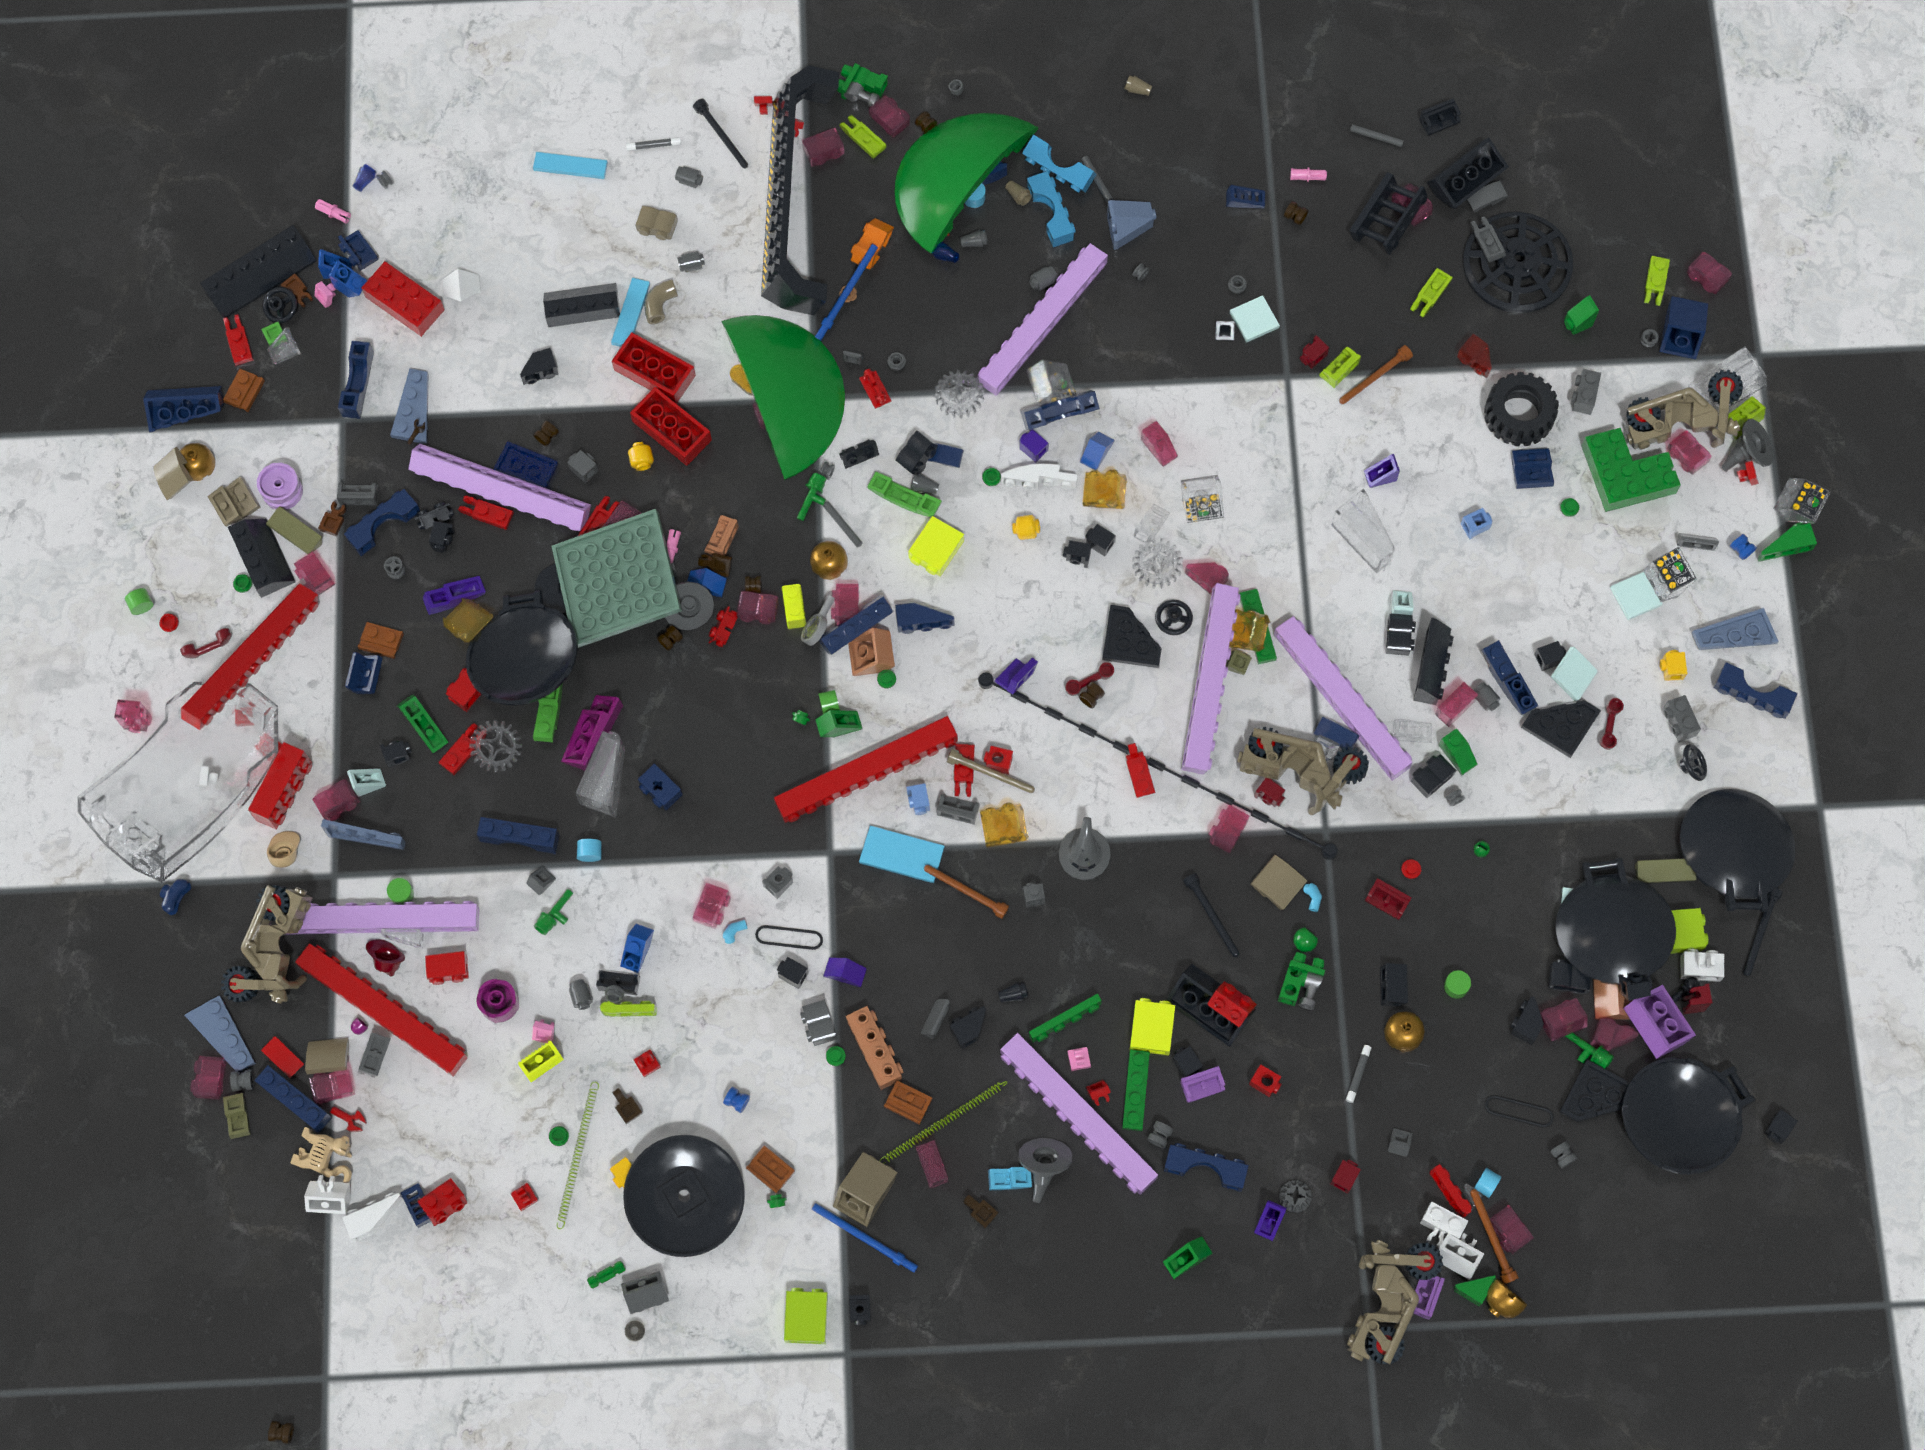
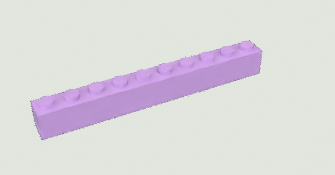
[978,243,1108,396]
[408,444,591,531]
[1181,583,1241,775]
[1274,616,1413,781]
[293,901,480,934]
[1000,1033,1158,1195]

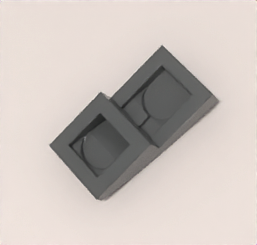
[1467,181,1508,212]

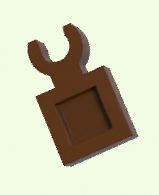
[281,273,313,307]
[318,501,346,537]

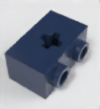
[638,764,683,810]

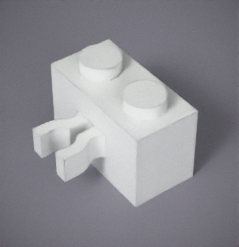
[1680,949,1724,982]
[304,1175,351,1214]
[1420,1202,1468,1248]
[1439,1233,1484,1280]

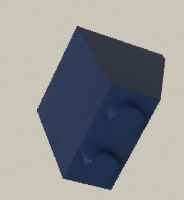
[1659,296,1708,359]

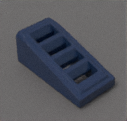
[1226,185,1265,208]
[401,1183,431,1228]

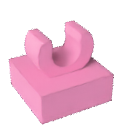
[314,281,336,308]
[532,1019,554,1043]
[1067,1047,1091,1071]

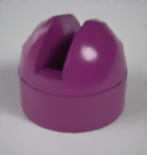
[351,1017,368,1035]

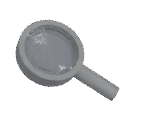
[801,595,835,646]

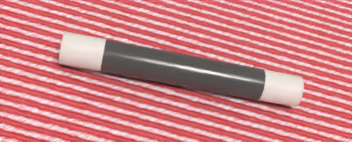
[626,137,681,151]
[1346,1045,1372,1103]

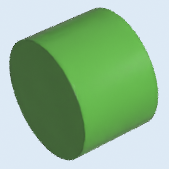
[124,588,154,615]
[819,690,840,714]
[387,878,414,905]
[1444,970,1471,999]

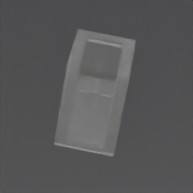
[267,327,301,364]

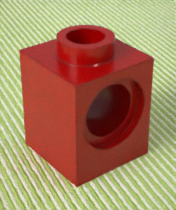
[983,746,1013,775]
[1249,1064,1282,1097]

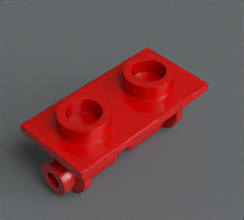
[859,369,892,409]
[708,606,738,647]

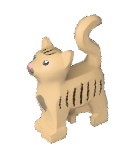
[290,1127,352,1183]

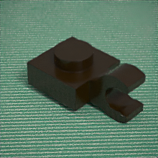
[698,553,732,577]
[612,1088,643,1125]
[963,1195,999,1229]

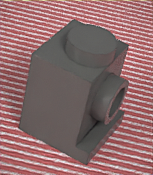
[762,866,793,899]
[1022,882,1045,908]

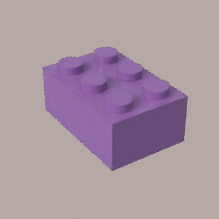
[1623,985,1696,1059]

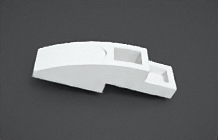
[1001,464,1078,491]

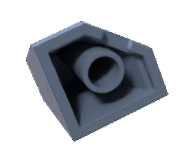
[1107,200,1156,250]

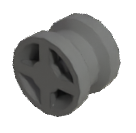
[384,556,405,579]

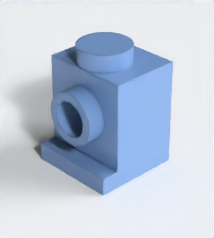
[1461,508,1492,540]
[906,784,930,815]

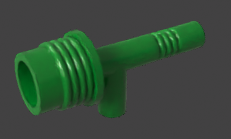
[797,473,827,521]
[534,889,573,935]
[1564,1030,1614,1069]

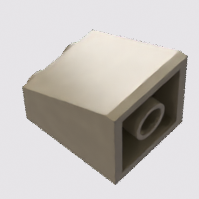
[833,1152,898,1227]

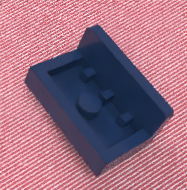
[338,230,379,271]
[345,652,383,694]

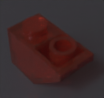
[1457,334,1492,378]

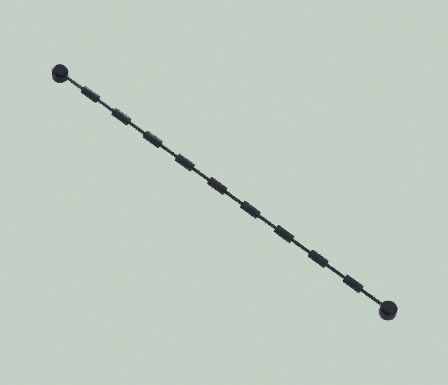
[978,672,1338,860]

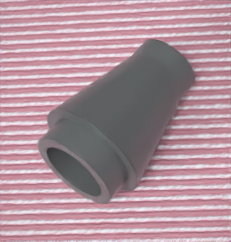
[960,229,988,247]
[911,474,939,494]

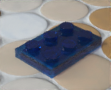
[493,441,559,488]

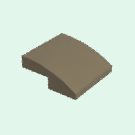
[153,447,193,500]
[207,477,261,527]
[1251,855,1307,910]
[305,1038,349,1074]

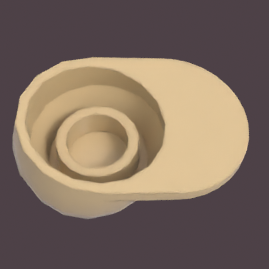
[267,831,300,868]

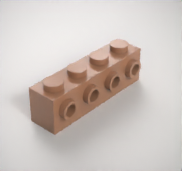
[846,1006,904,1090]

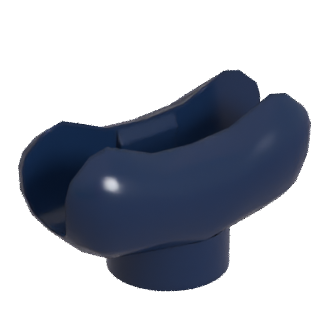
[160,879,191,915]

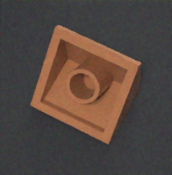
[1593,980,1633,1020]

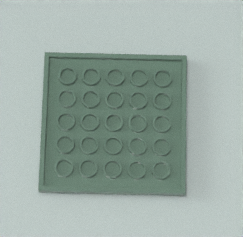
[552,509,682,648]

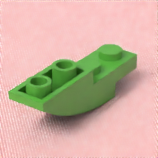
[533,683,563,742]

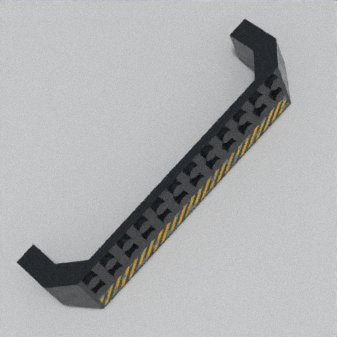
[761,65,839,315]

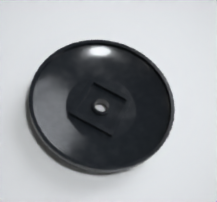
[623,1135,745,1257]

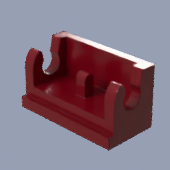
[1365,878,1412,920]
[1682,983,1713,1014]

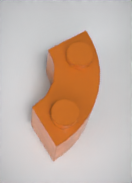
[851,218,894,270]

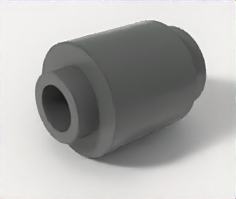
[675,166,703,188]
[677,251,705,273]
[1029,266,1057,291]
[1473,682,1501,711]
[569,979,593,1010]

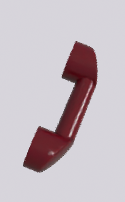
[180,628,232,659]
[1065,662,1114,696]
[1599,698,1624,750]

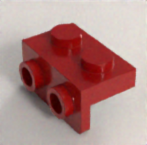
[1208,981,1257,1027]
[417,1178,467,1226]

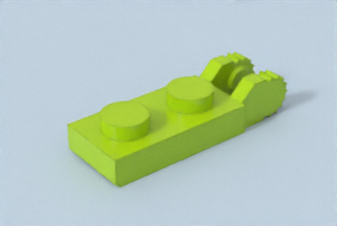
[839,115,886,159]
[1644,256,1670,306]
[1410,268,1453,317]
[600,1001,657,1017]

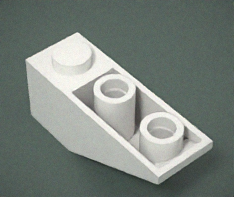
[342,1192,403,1243]

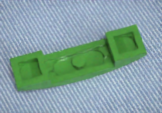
[867,472,942,517]

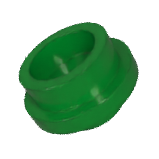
[982,468,1001,486]
[1560,498,1580,517]
[233,574,252,593]
[877,670,896,689]
[792,710,810,726]
[826,1046,846,1066]
[549,1126,569,1146]
[767,1194,787,1208]

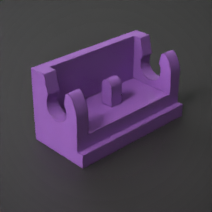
[1180,1066,1225,1103]
[1413,1276,1445,1320]

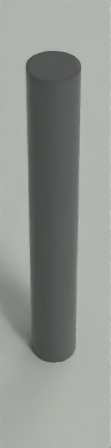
[1350,124,1404,147]
[1081,156,1113,203]
[823,501,863,548]

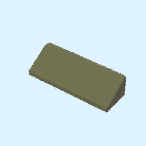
[266,506,322,556]
[1635,859,1696,883]

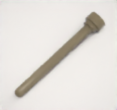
[946,748,1035,793]

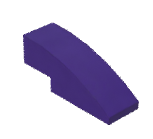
[423,576,486,615]

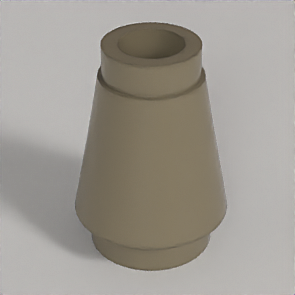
[1124,75,1152,96]
[1005,181,1032,206]

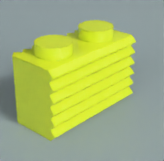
[782,584,806,629]
[518,1041,564,1082]

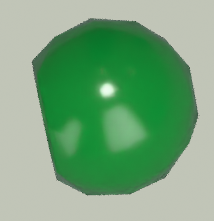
[1293,927,1318,952]

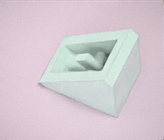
[1391,590,1414,615]
[347,768,386,797]

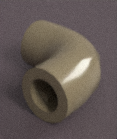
[644,279,678,324]

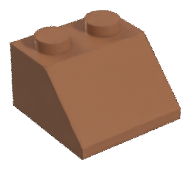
[848,628,895,676]

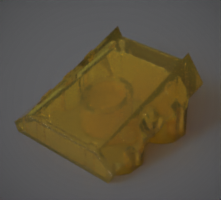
[1083,469,1127,509]
[443,598,493,642]
[1229,609,1271,652]
[980,802,1029,848]

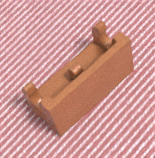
[704,515,739,556]

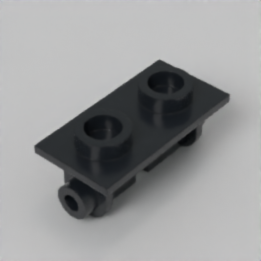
[839,439,879,469]
[415,501,454,530]

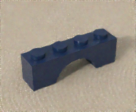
[338,341,374,419]
[1021,390,1100,430]
[344,489,420,556]
[819,596,894,655]
[1714,662,1798,719]
[477,817,560,854]
[254,1065,332,1133]
[1164,1143,1249,1192]

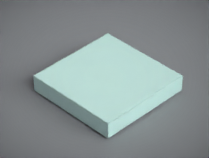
[1230,295,1280,343]
[1610,571,1663,620]
[1551,647,1598,701]

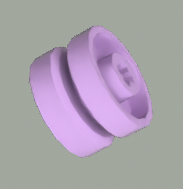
[257,463,303,510]

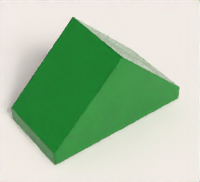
[1453,1275,1496,1306]

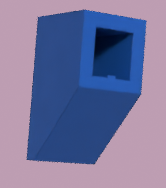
[329,260,367,298]
[620,924,654,973]

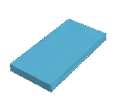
[859,826,945,883]

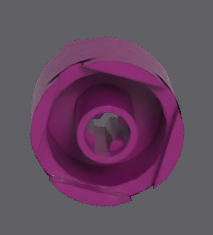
[476,979,519,1023]

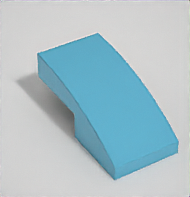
[988,1167,1032,1190]

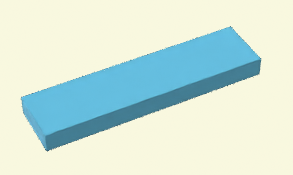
[533,152,608,179]
[611,278,650,347]

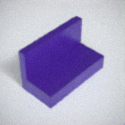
[995,658,1038,694]

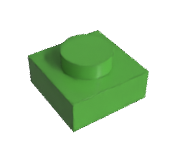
[261,322,287,347]

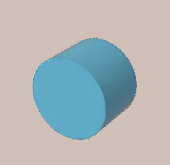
[965,183,985,208]
[577,839,602,862]
[1474,1167,1501,1198]

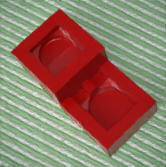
[261,1036,304,1078]

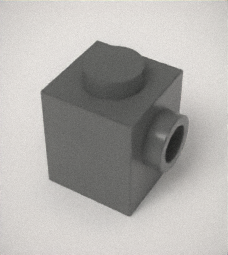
[567,450,598,484]

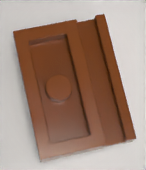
[223,369,265,412]
[358,622,404,659]
[884,1081,933,1125]
[746,1146,795,1194]

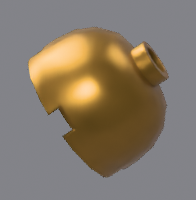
[180,443,216,481]
[810,541,848,580]
[1384,1011,1425,1052]
[1486,1278,1527,1318]

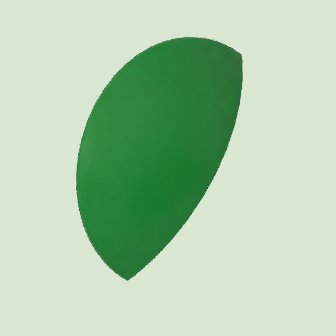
[895,113,1038,254]
[721,315,845,480]

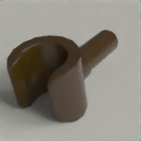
[407,419,425,445]

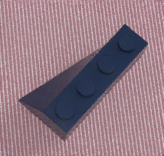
[143,386,224,433]

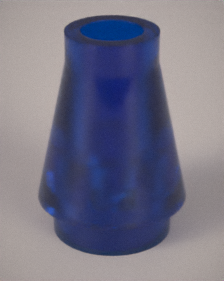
[352,164,377,192]
[932,242,960,263]

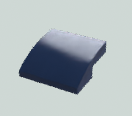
[1512,448,1554,489]

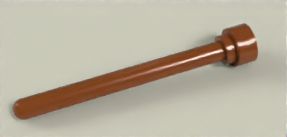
[1339,345,1413,404]
[924,865,1009,919]
[1470,1189,1519,1284]

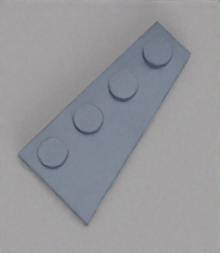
[390,368,429,444]
[1692,608,1779,650]
[321,819,406,850]
[185,996,256,1072]

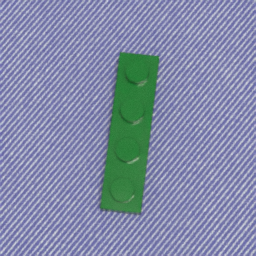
[1239,589,1277,665]
[1029,994,1102,1043]
[1122,1050,1150,1131]

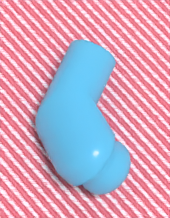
[1303,883,1322,912]
[723,919,748,944]

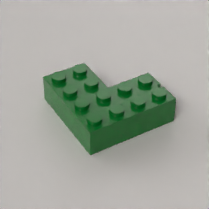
[1581,428,1681,512]

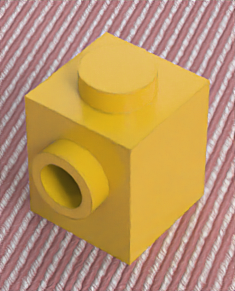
[1660,650,1688,681]
[610,1157,632,1189]

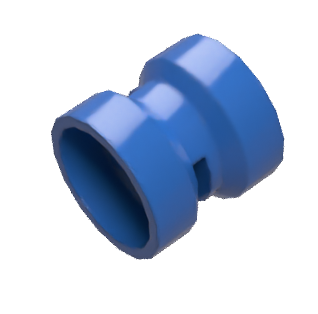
[1730,534,1757,560]
[723,1087,750,1113]

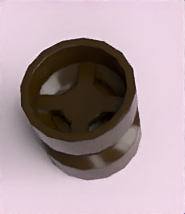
[1284,201,1309,226]
[533,421,559,447]
[656,625,683,651]
[1079,682,1105,709]
[268,1421,294,1444]

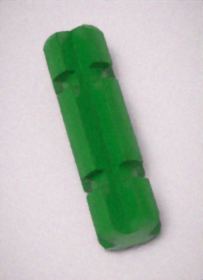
[587,1261,626,1289]

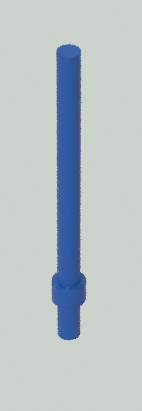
[815,244,878,341]
[812,1203,918,1273]

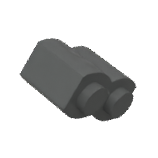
[800,999,837,1046]

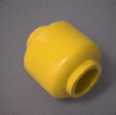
[628,442,654,471]
[1012,515,1040,540]

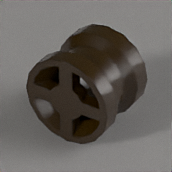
[915,111,937,134]
[745,576,762,595]

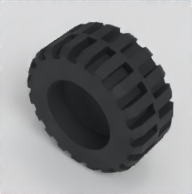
[1484,372,1559,447]

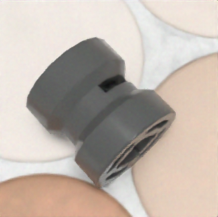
[230,1070,255,1091]
[1147,1121,1173,1148]
[1550,1141,1578,1169]

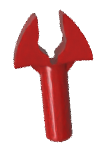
[330,1106,367,1132]

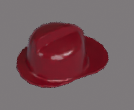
[365,939,405,977]

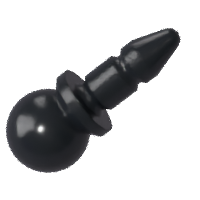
[1671,977,1700,1003]

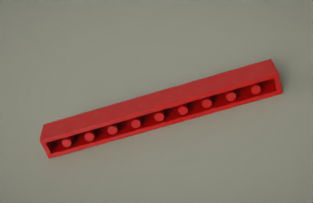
[181,583,319,730]
[774,716,958,823]
[295,944,467,1077]

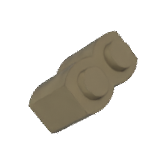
[635,206,678,240]

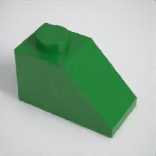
[1564,295,1599,335]
[816,710,863,738]
[1439,728,1478,775]
[1163,1236,1213,1279]

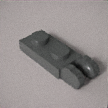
[1470,216,1506,263]

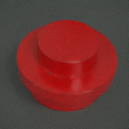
[159,613,179,632]
[1401,860,1421,879]

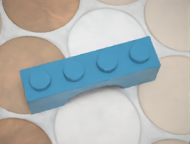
[1022,135,1097,193]
[1027,171,1076,247]

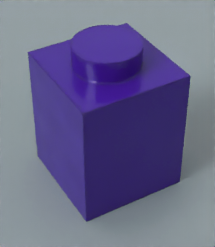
[1019,429,1049,463]

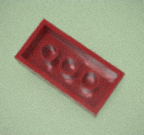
[361,261,445,337]
[612,332,696,404]
[630,387,712,466]
[248,742,312,830]

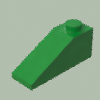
[1757,523,1817,562]
[397,694,448,753]

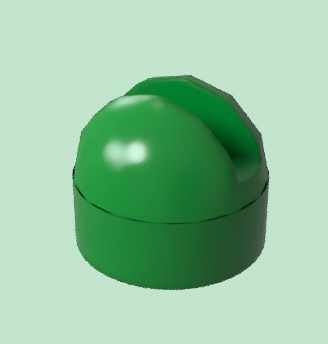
[1474,841,1490,858]

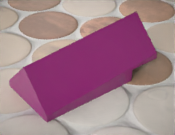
[561,695,623,772]

